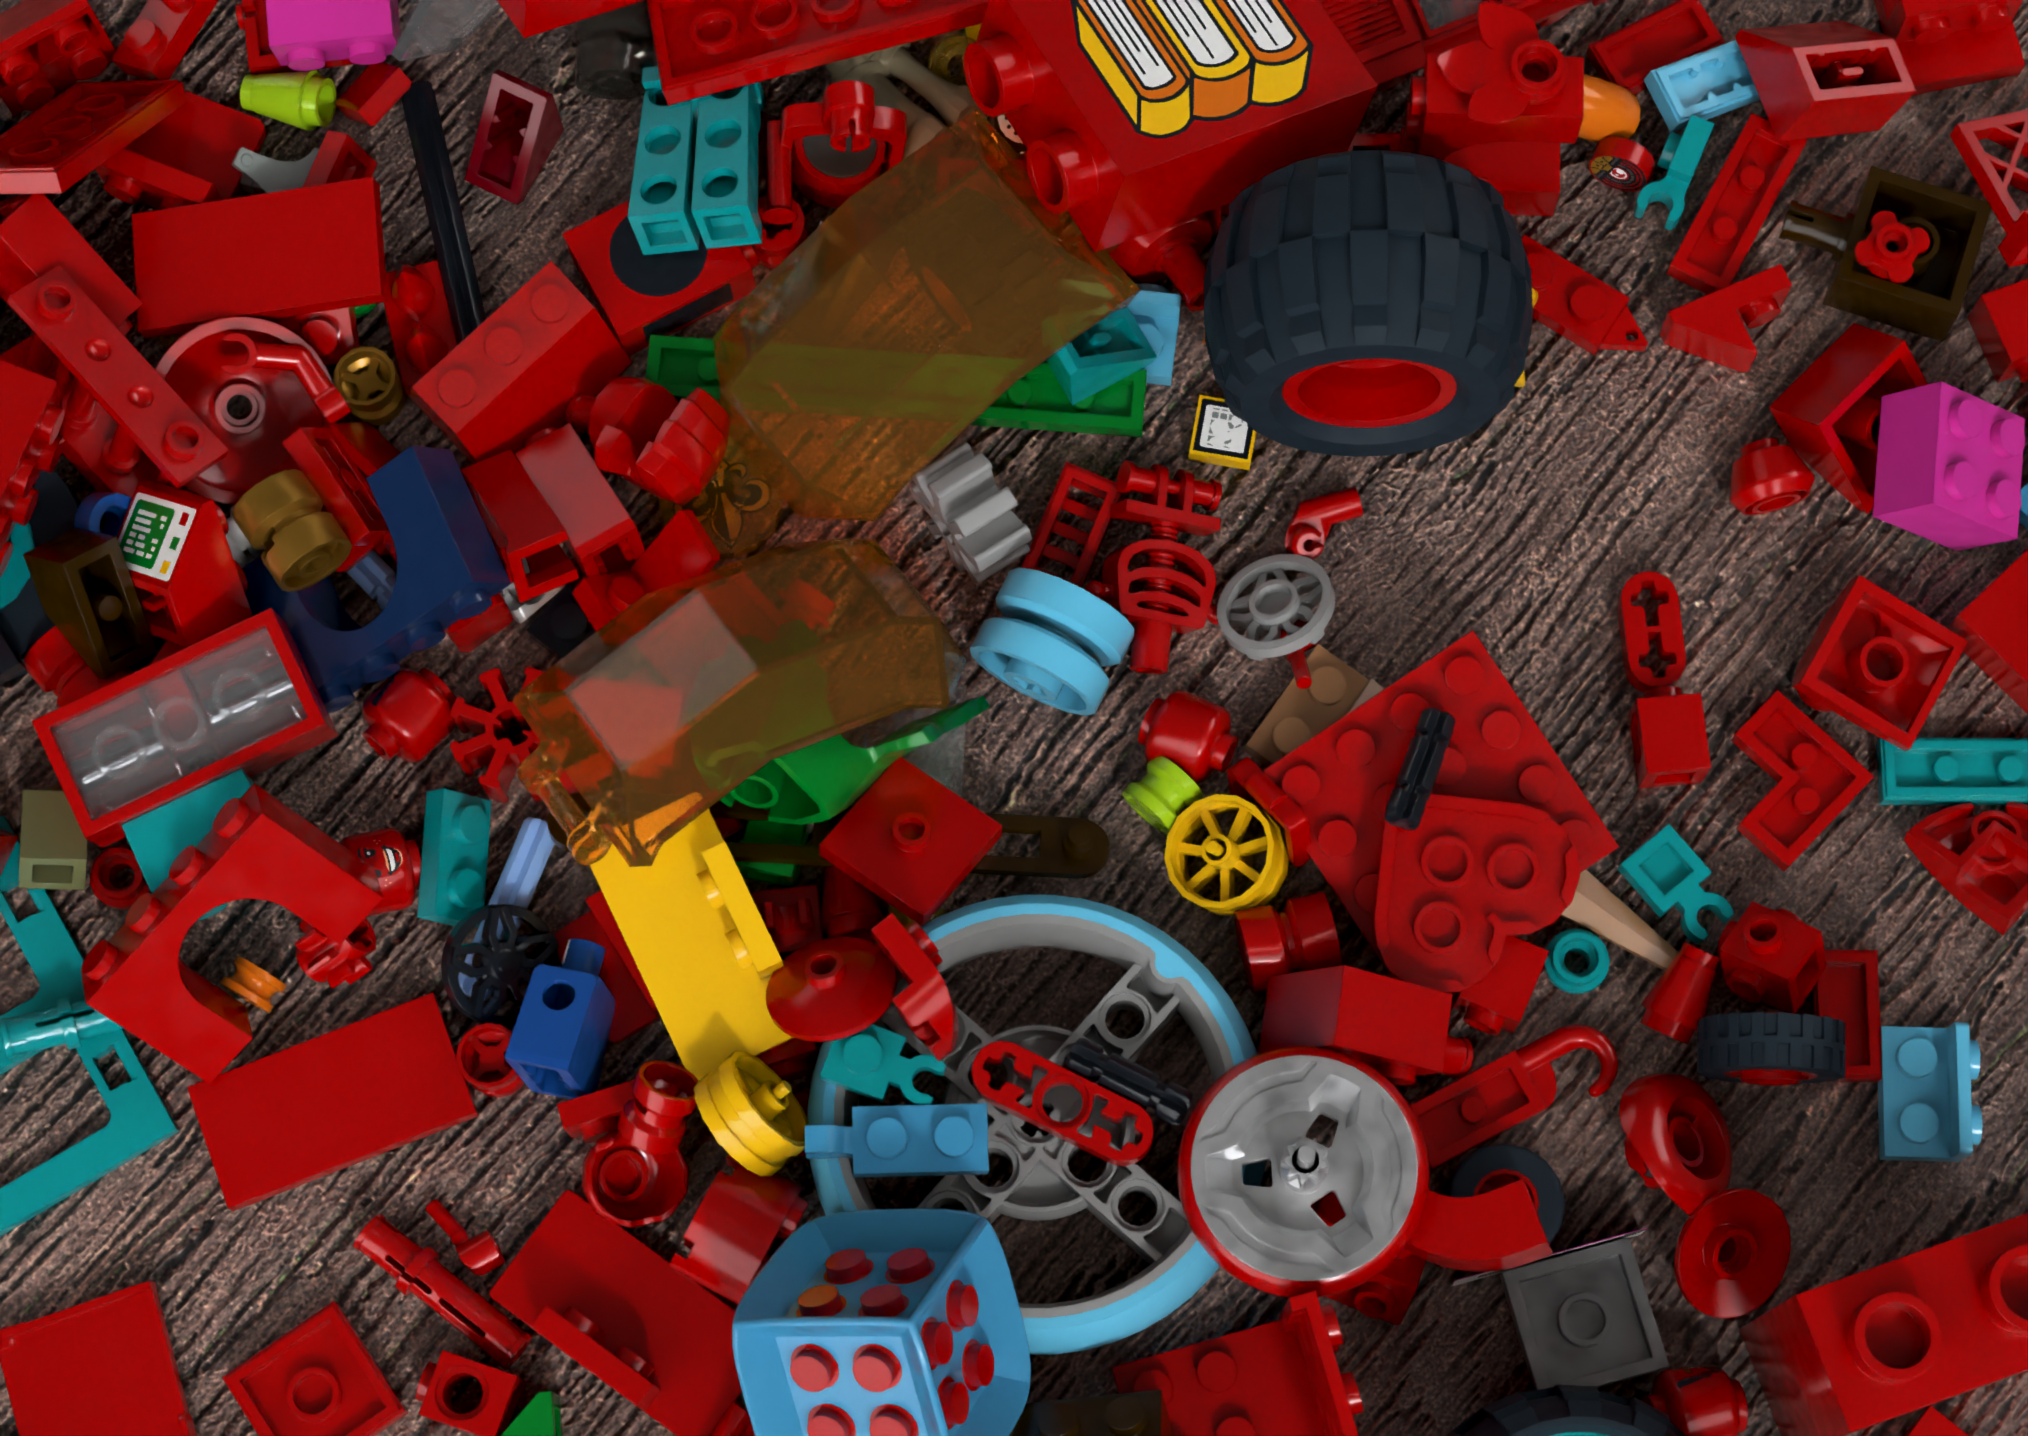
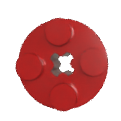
[669,1155,809,1304]

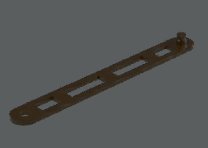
[547,792,1110,879]

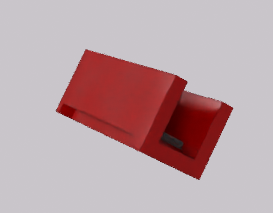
[460,449,579,603]

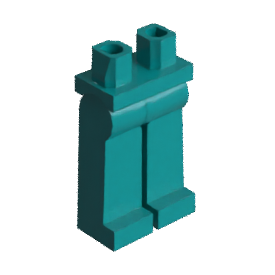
[627,62,765,255]

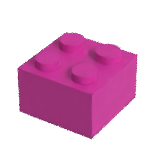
[1873,381,2025,551]

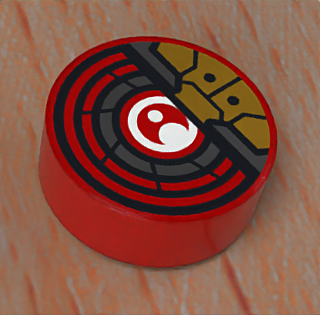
[1589,137,1655,192]

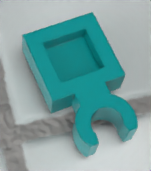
[1617,824,1734,945]
[819,1024,946,1105]

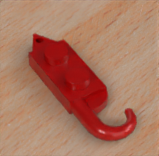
[1521,234,1648,356]
[1410,1024,1618,1172]

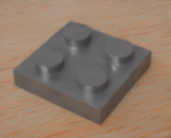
[1499,1237,1670,1390]

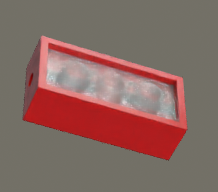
[32,608,339,848]

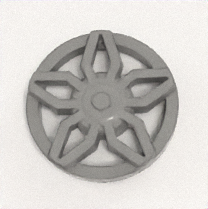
[1217,554,1335,661]

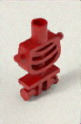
[1085,460,1222,675]

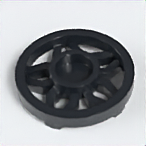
[441,904,559,1026]

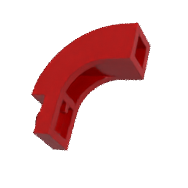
[1405,1179,1553,1272]

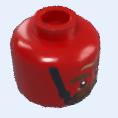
[361,668,456,762]
[1643,1364,1748,1436]

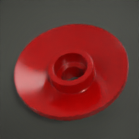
[766,937,897,1042]
[1674,1188,1791,1319]

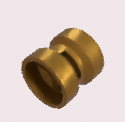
[333,346,406,426]

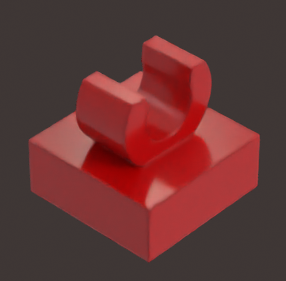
[753,885,824,957]

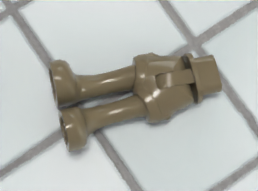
[824,42,991,181]

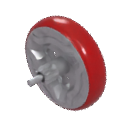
[1177,1046,1430,1298]

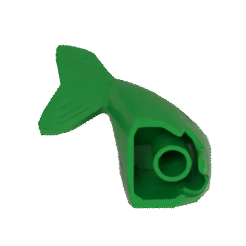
[688,624,991,825]

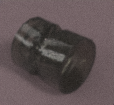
[575,0,655,100]

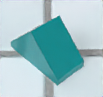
[1039,306,1157,406]

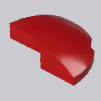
[1904,802,2028,935]

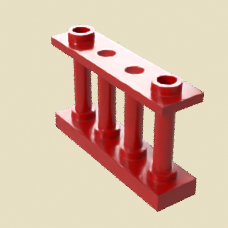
[0,265,229,498]

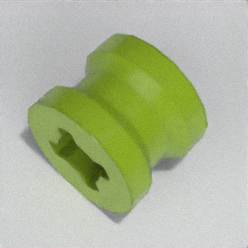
[1122,756,1203,835]

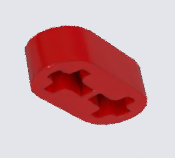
[1617,571,1686,693]

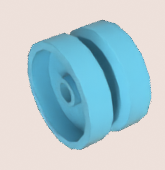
[970,567,1134,716]

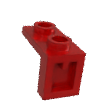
[572,509,720,643]

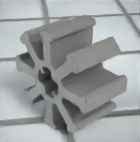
[910,442,1032,584]

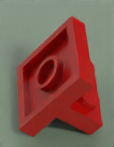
[1874,0,2025,96]

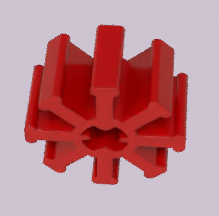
[450,667,582,803]

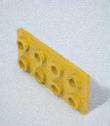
[584,794,795,1081]

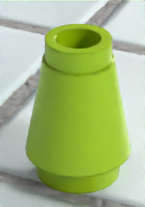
[240,70,337,131]

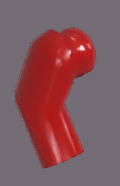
[1285,486,1363,560]

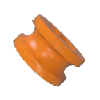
[220,956,287,1014]

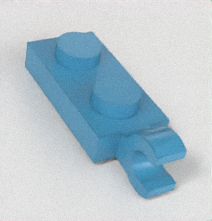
[805,1103,989,1178]

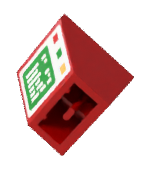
[117,480,252,647]

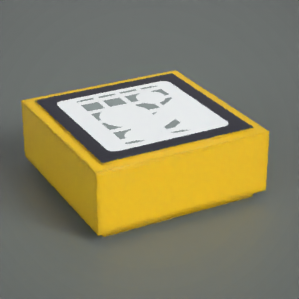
[1188,395,1257,471]

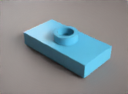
[1643,40,1760,133]

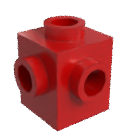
[1717,901,1827,1014]

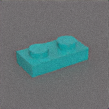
[417,788,492,927]

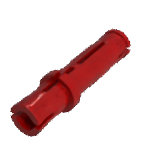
[353,1213,533,1370]

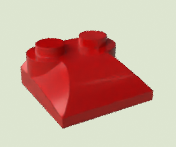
[1792,575,1968,751]

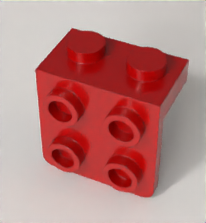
[95,90,266,210]

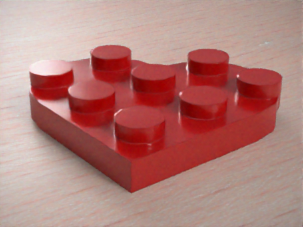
[1373,789,1580,993]

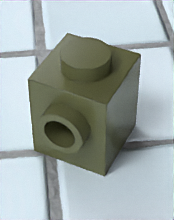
[19,786,87,890]

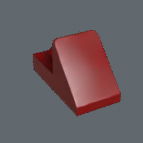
[1659,264,1792,373]

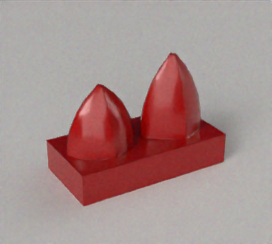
[384,260,457,396]

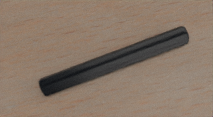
[401,80,486,345]

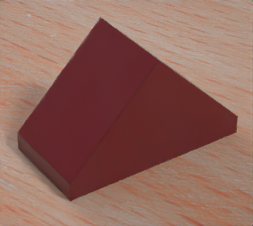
[464,69,564,205]

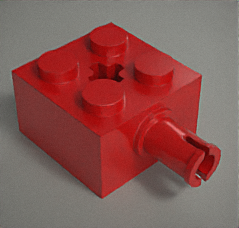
[1259,965,1473,1085]

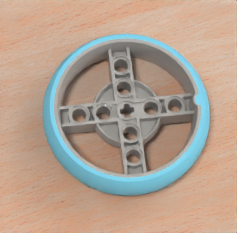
[807,895,1266,1355]

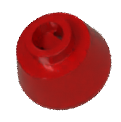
[1729,438,1815,515]

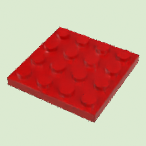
[1262,630,1619,980]

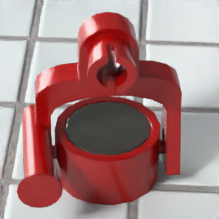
[761,80,907,225]

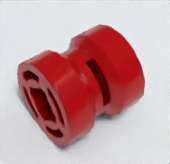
[456,1023,524,1098]
[618,1061,698,1154]

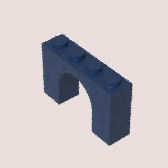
[242,445,511,713]

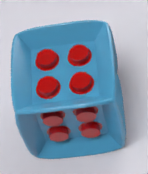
[732,1208,1031,1436]

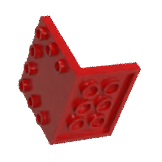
[1111,1290,1363,1436]

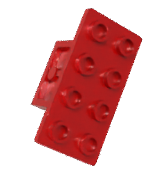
[490,1190,742,1436]

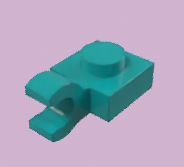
[1634,115,1714,231]

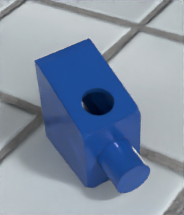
[504,939,616,1099]

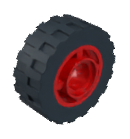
[1697,1012,1845,1086]

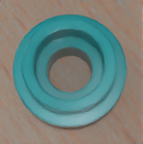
[1544,929,1610,994]

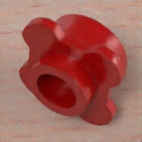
[1854,211,1930,283]

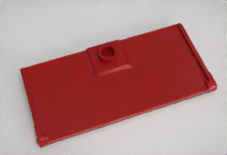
[0,1281,197,1436]

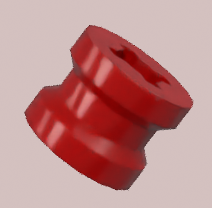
[752,195,808,269]

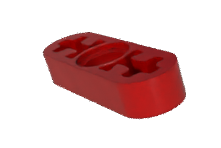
[972,1041,1153,1166]

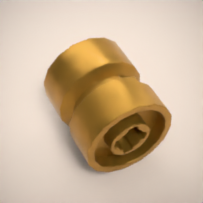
[232,469,352,592]

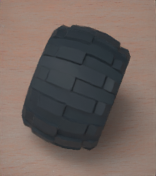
[1204,150,1533,457]

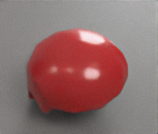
[582,1130,689,1228]

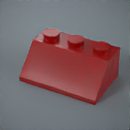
[410,261,632,464]

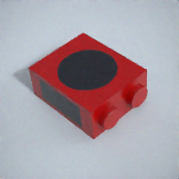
[562,200,760,356]

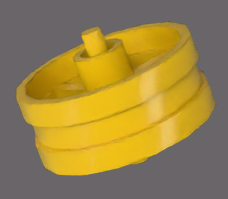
[1164,794,1289,916]
[694,1051,809,1177]

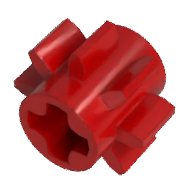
[295,918,376,988]

